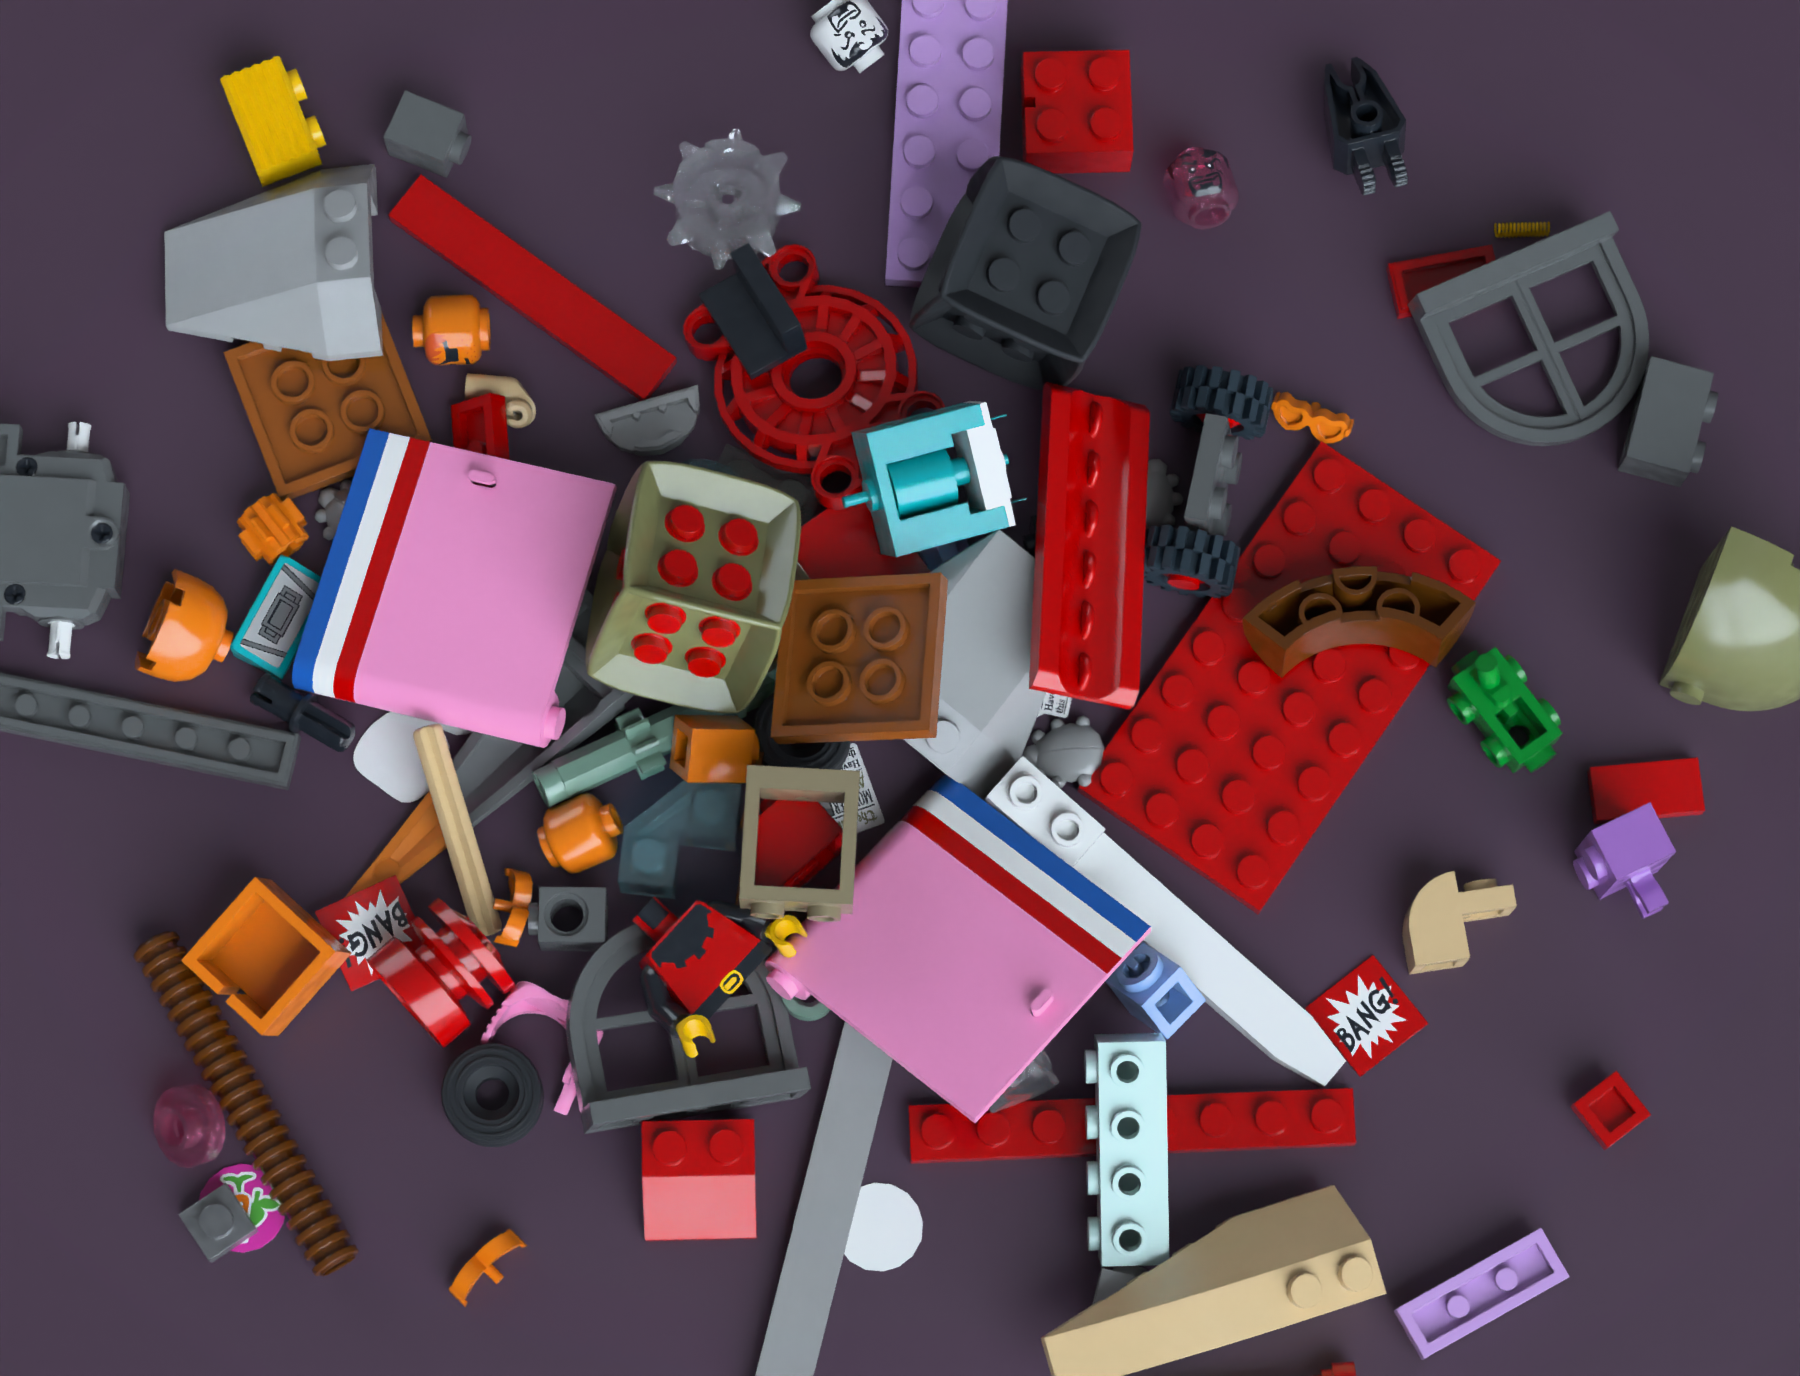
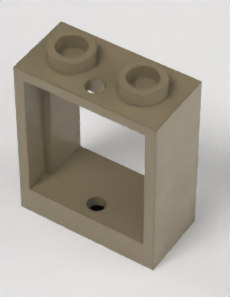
[739,765,860,922]

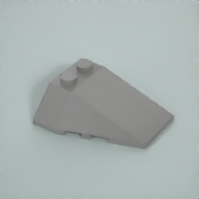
[164,164,383,361]
[903,529,1047,800]

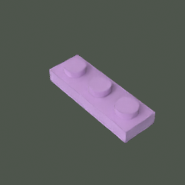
[1394,1228,1570,1360]

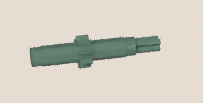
[532,675,775,807]

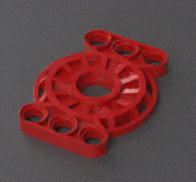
[683,244,945,510]

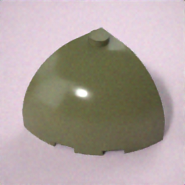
[1659,526,1800,711]

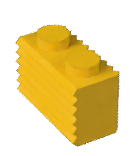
[220,56,326,187]

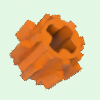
[237,493,309,566]

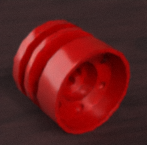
[366,898,515,1048]

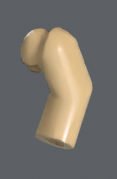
[465,373,536,429]

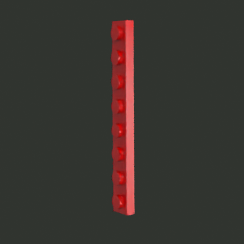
[908,1088,1356,1164]

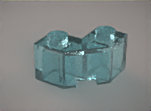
[618,780,743,899]

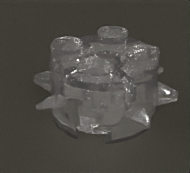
[654,128,801,270]

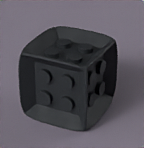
[909,156,1142,390]

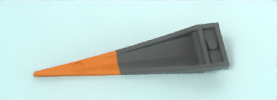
[344,589,634,898]

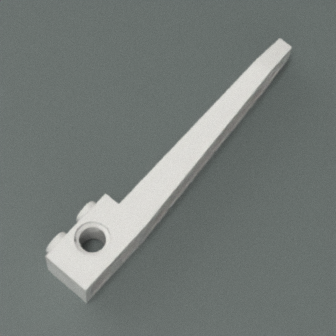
[984,756,1346,1088]

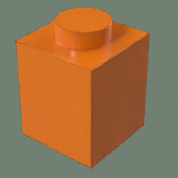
[669,715,759,783]

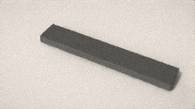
[0,673,301,790]

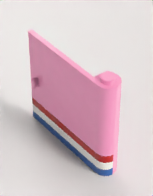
[292,428,617,748]
[765,775,1151,1123]

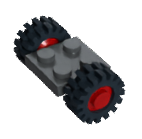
[1144,365,1274,598]

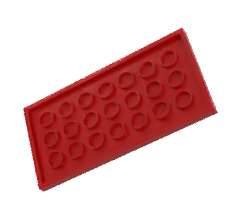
[1077,441,1501,914]

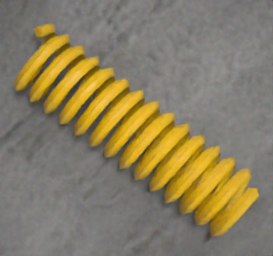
[1494,221,1550,238]

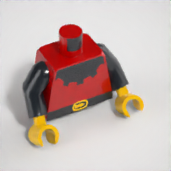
[632,896,808,1058]

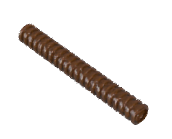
[133,931,359,1277]

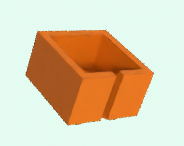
[181,877,352,1036]

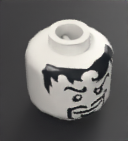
[810,0,888,73]

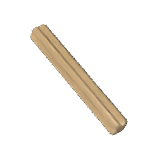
[413,724,502,936]

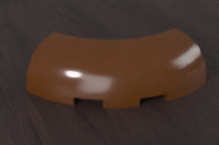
[1242,566,1476,678]

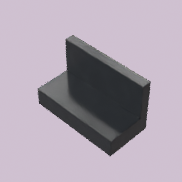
[699,243,808,380]

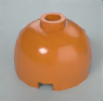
[135,569,234,682]

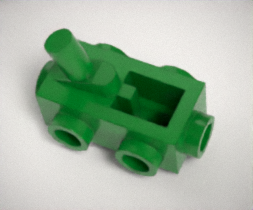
[1447,647,1563,774]

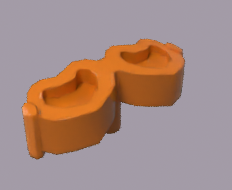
[1271,392,1354,444]
[493,868,533,947]
[449,1229,528,1307]

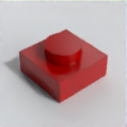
[1570,1070,1651,1151]

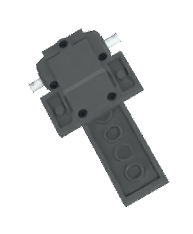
[0,422,130,659]

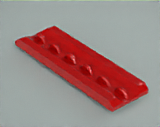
[1029,382,1150,710]

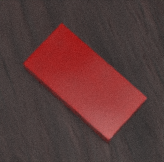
[1386,244,1496,319]
[1587,757,1705,824]

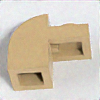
[1402,871,1517,975]

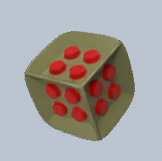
[585,461,801,713]

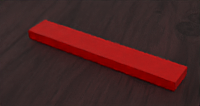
[388,174,677,401]

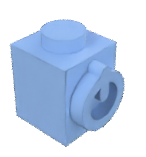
[1105,942,1206,1040]

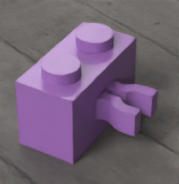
[1573,802,1676,919]

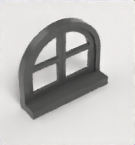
[1407,211,1649,446]
[566,916,811,1134]

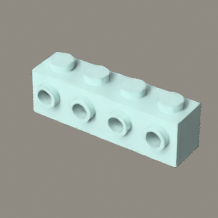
[1084,1033,1169,1267]

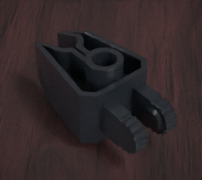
[1324,57,1408,196]

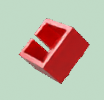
[1020,50,1134,174]

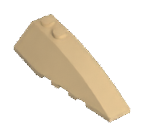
[1041,1185,1387,1376]

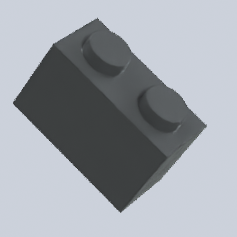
[1618,356,1718,487]

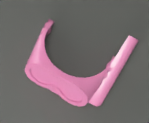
[480,981,603,1115]

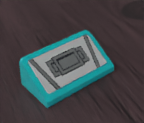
[230,554,321,680]

